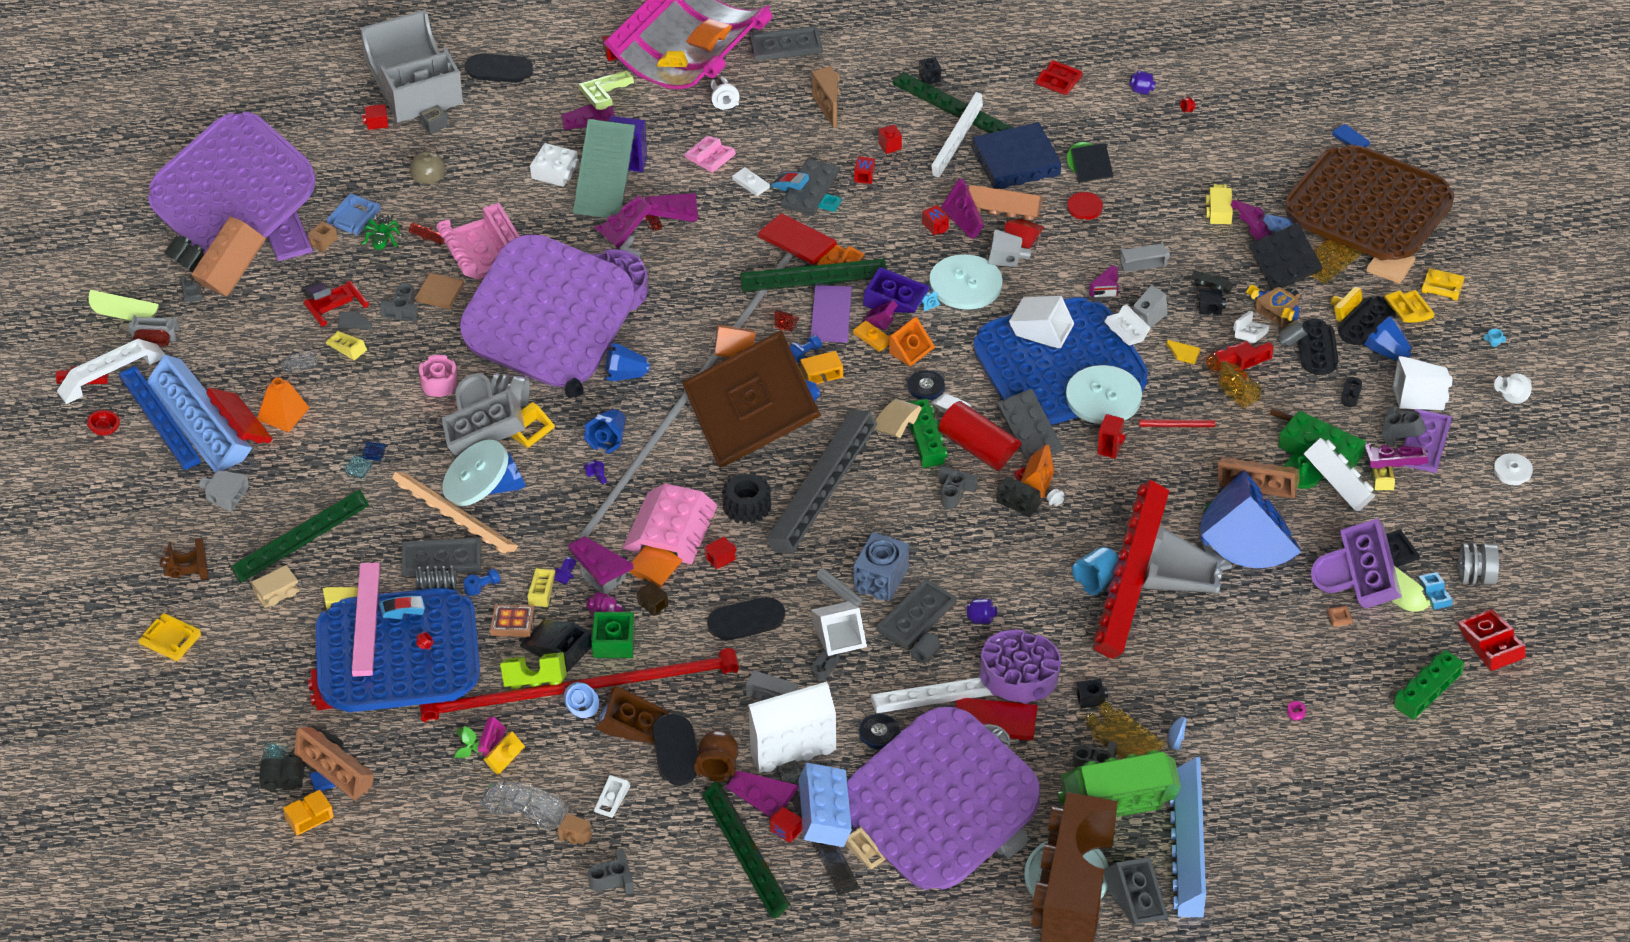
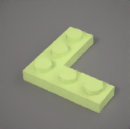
[579,70,634,110]

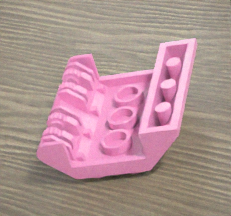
[436,203,520,280]
[623,483,717,564]

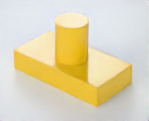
[1331,287,1363,322]
[483,731,525,774]

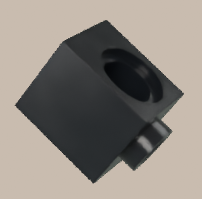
[919,57,941,84]
[1199,290,1226,315]
[1076,678,1108,709]

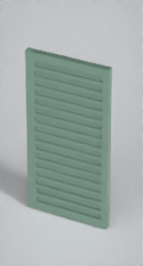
[573,119,635,218]

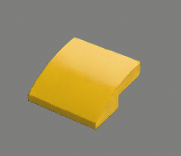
[1384,290,1435,323]

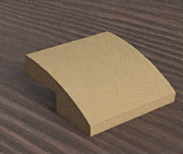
[875,399,922,438]

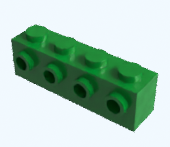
[908,399,948,468]
[1394,650,1465,720]

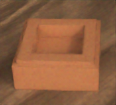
[1327,606,1353,627]

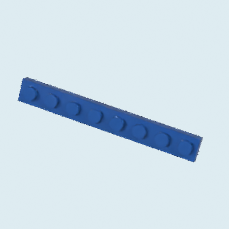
[119,366,201,470]

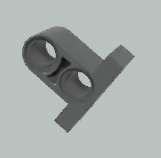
[380,283,419,322]
[1382,406,1426,446]
[939,466,978,509]
[1073,741,1117,768]
[588,849,634,895]

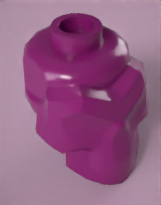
[586,592,624,617]

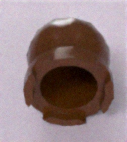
[694,730,738,782]

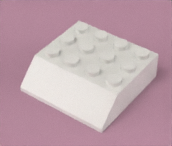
[749,682,836,773]

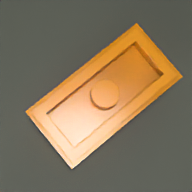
[853,321,889,352]

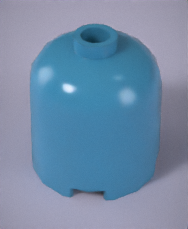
[1072,547,1119,595]

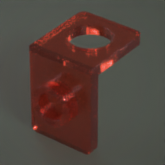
[775,310,799,332]

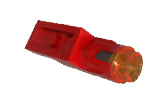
[1206,340,1274,371]

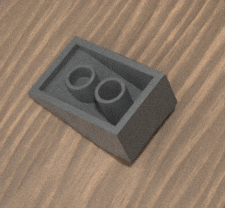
[1104,857,1168,925]

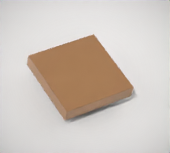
[416,273,464,309]

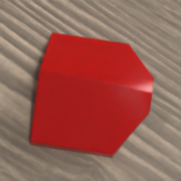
[1004,219,1044,249]

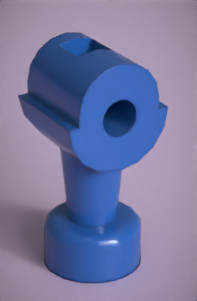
[790,335,822,363]
[463,568,501,596]

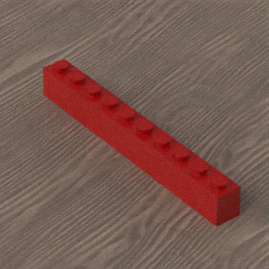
[1092,480,1170,659]

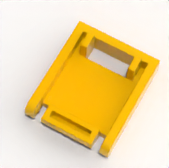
[138,613,201,662]

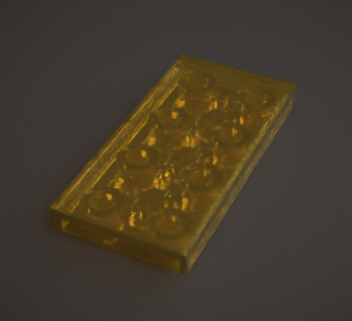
[1311,239,1364,285]

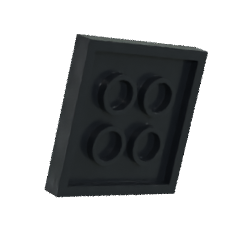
[1249,223,1323,290]

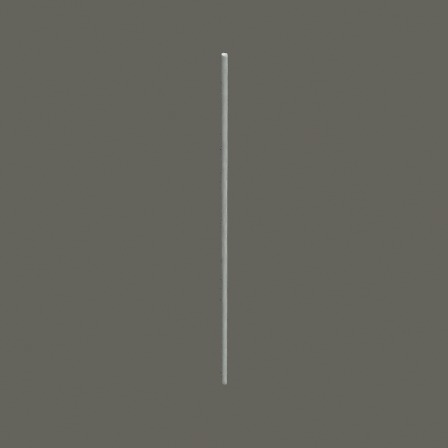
[577,224,813,540]

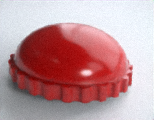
[87,410,120,436]

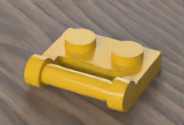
[1421,268,1465,301]

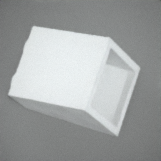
[1009,296,1074,348]
[1392,356,1452,410]
[811,601,867,656]

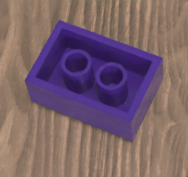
[609,116,648,172]

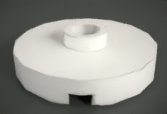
[1494,453,1533,485]

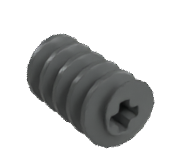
[416,565,457,590]

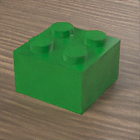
[592,612,635,658]

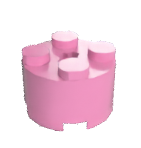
[419,355,458,397]

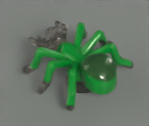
[360,214,404,250]

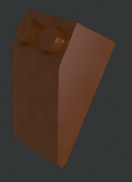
[595,686,669,744]

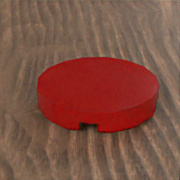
[1067,192,1103,220]

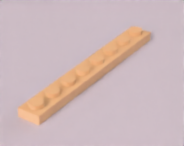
[392,472,518,553]

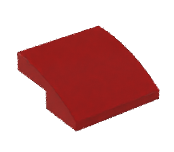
[1035,60,1083,96]

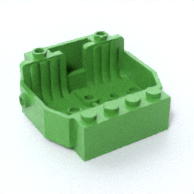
[1057,750,1181,817]

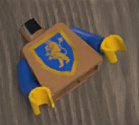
[1246,285,1300,328]

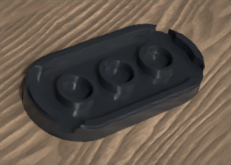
[465,53,533,83]
[1338,296,1396,346]
[1298,319,1338,375]
[707,597,785,641]
[652,714,698,786]

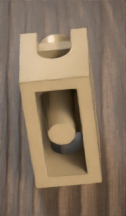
[251,565,299,608]

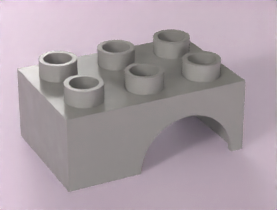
[360,10,463,123]

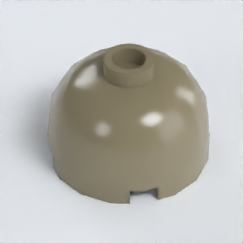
[410,151,445,184]

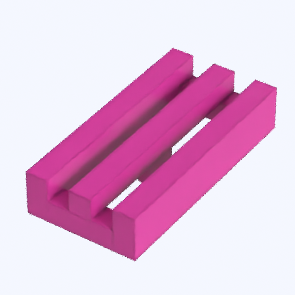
[477,716,506,757]

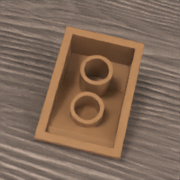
[812,66,840,128]

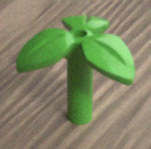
[454,726,480,758]

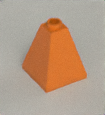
[257,377,309,433]

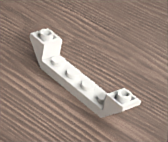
[57,339,165,404]

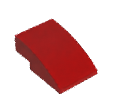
[1458,609,1526,671]

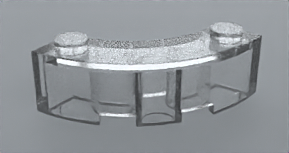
[479,781,570,831]

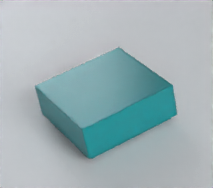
[819,193,842,212]

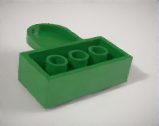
[1278,410,1366,489]

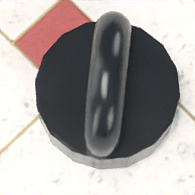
[565,378,584,398]

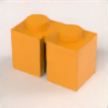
[800,351,843,384]
[283,790,334,836]

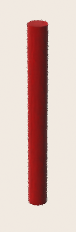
[1139,419,1215,427]

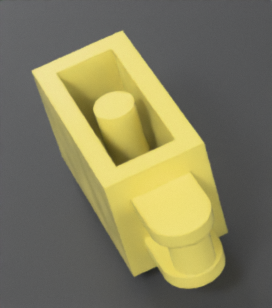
[1206,184,1233,224]

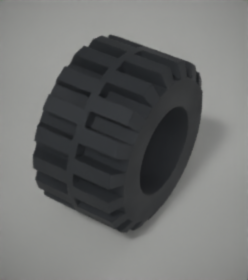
[722,473,771,524]

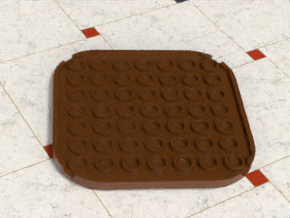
[1285,145,1454,260]

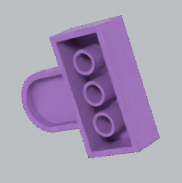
[1311,518,1402,608]

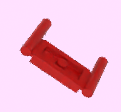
[304,281,369,327]

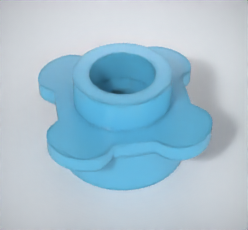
[921,291,940,311]
[1483,329,1506,347]

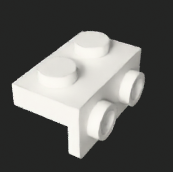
[1104,305,1150,345]
[1233,311,1269,343]

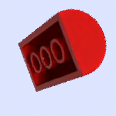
[939,401,1022,472]

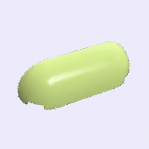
[89,290,159,321]
[1392,566,1430,611]

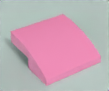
[684,136,736,173]

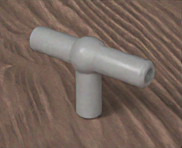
[619,235,642,258]

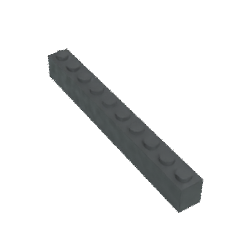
[766,410,877,553]

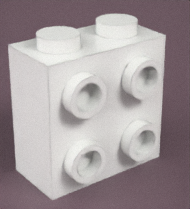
[530,143,579,187]

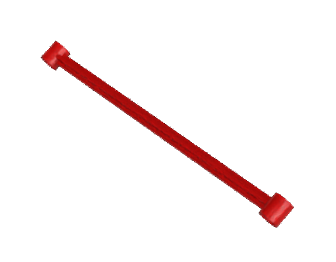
[419,648,739,722]

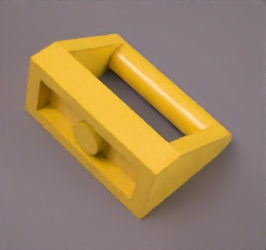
[511,402,555,448]

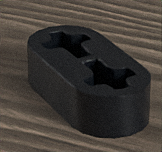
[1341,377,1362,407]

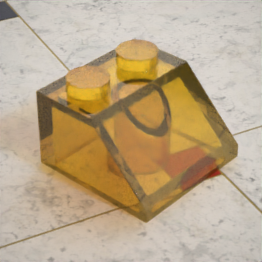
[1219,360,1262,409]

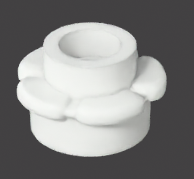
[1046,489,1064,506]

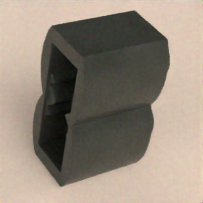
[164,235,204,273]
[259,757,304,791]

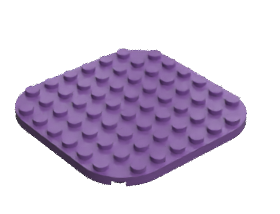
[148,112,316,254]
[460,235,634,387]
[847,707,1041,890]

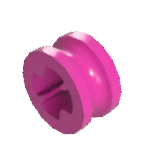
[1287,701,1306,720]

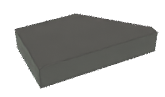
[180,276,203,302]
[338,311,372,329]

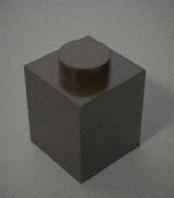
[637,581,668,616]

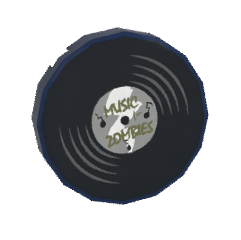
[908,370,945,400]
[859,714,900,750]

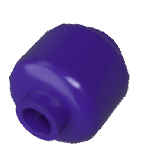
[1129,70,1156,95]
[967,599,997,624]

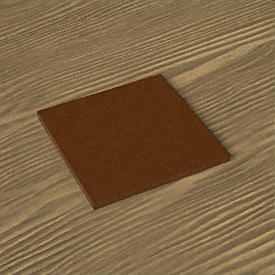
[682,330,821,468]

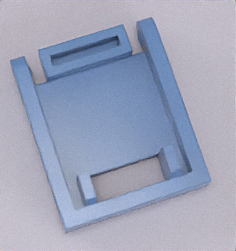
[327,193,381,236]

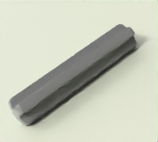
[817,568,862,607]

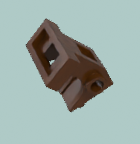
[160,538,208,579]

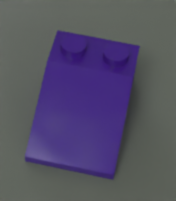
[863,267,930,313]

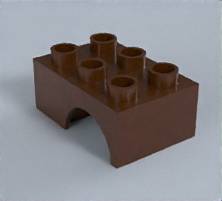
[1031,792,1118,942]

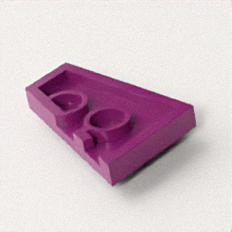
[562,104,615,130]
[941,178,984,239]
[644,193,698,222]
[594,195,653,248]
[1230,199,1273,241]
[1365,443,1428,469]
[568,536,633,586]
[726,771,799,818]

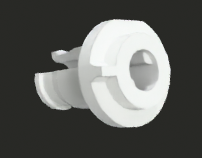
[711,76,739,110]
[1494,373,1532,404]

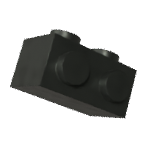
[997,476,1041,517]

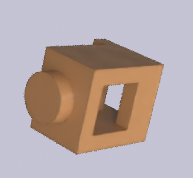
[308,221,338,252]
[558,814,592,845]

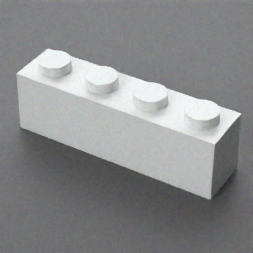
[1304,438,1375,511]

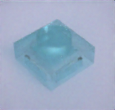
[345,456,372,479]
[261,743,288,760]

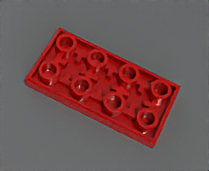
[758,213,837,265]
[206,388,273,444]
[955,698,1038,741]

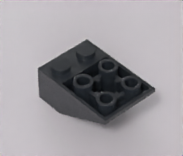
[520,619,592,672]

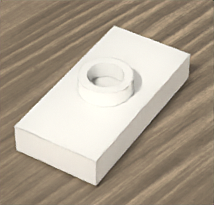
[732,167,770,196]

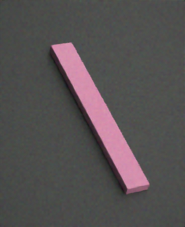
[352,562,380,676]

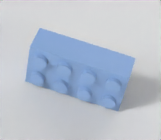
[799,762,852,847]

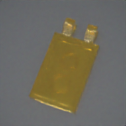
[1085,701,1165,759]

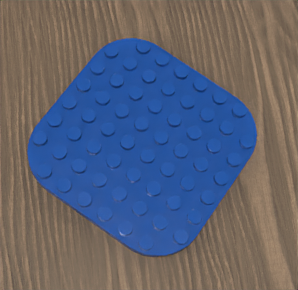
[974,297,1148,425]
[316,588,480,713]

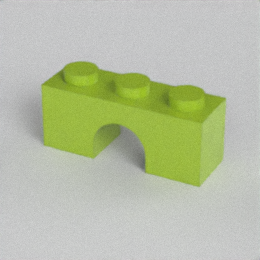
[500,652,567,689]

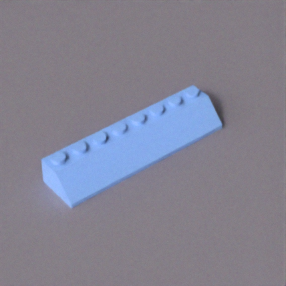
[147,354,252,473]
[1170,757,1206,917]

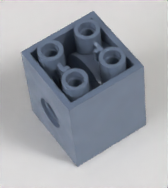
[854,532,909,601]

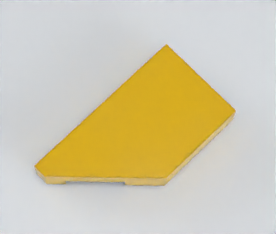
[657,51,688,67]
[1167,340,1201,364]

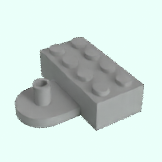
[442,373,525,458]

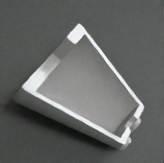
[1142,526,1223,594]

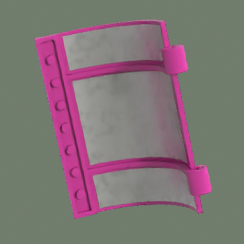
[604,0,772,89]

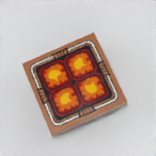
[490,605,535,638]

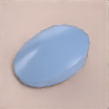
[564,682,599,718]
[1168,716,1187,750]

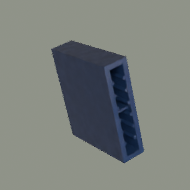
[973,122,1061,189]

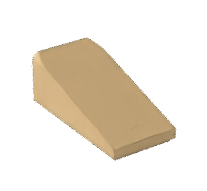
[845,827,886,869]

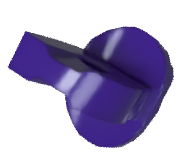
[584,460,607,484]
[554,557,577,585]

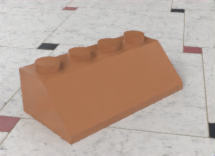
[969,185,1044,220]
[191,216,266,297]
[1218,457,1299,499]
[294,727,374,801]

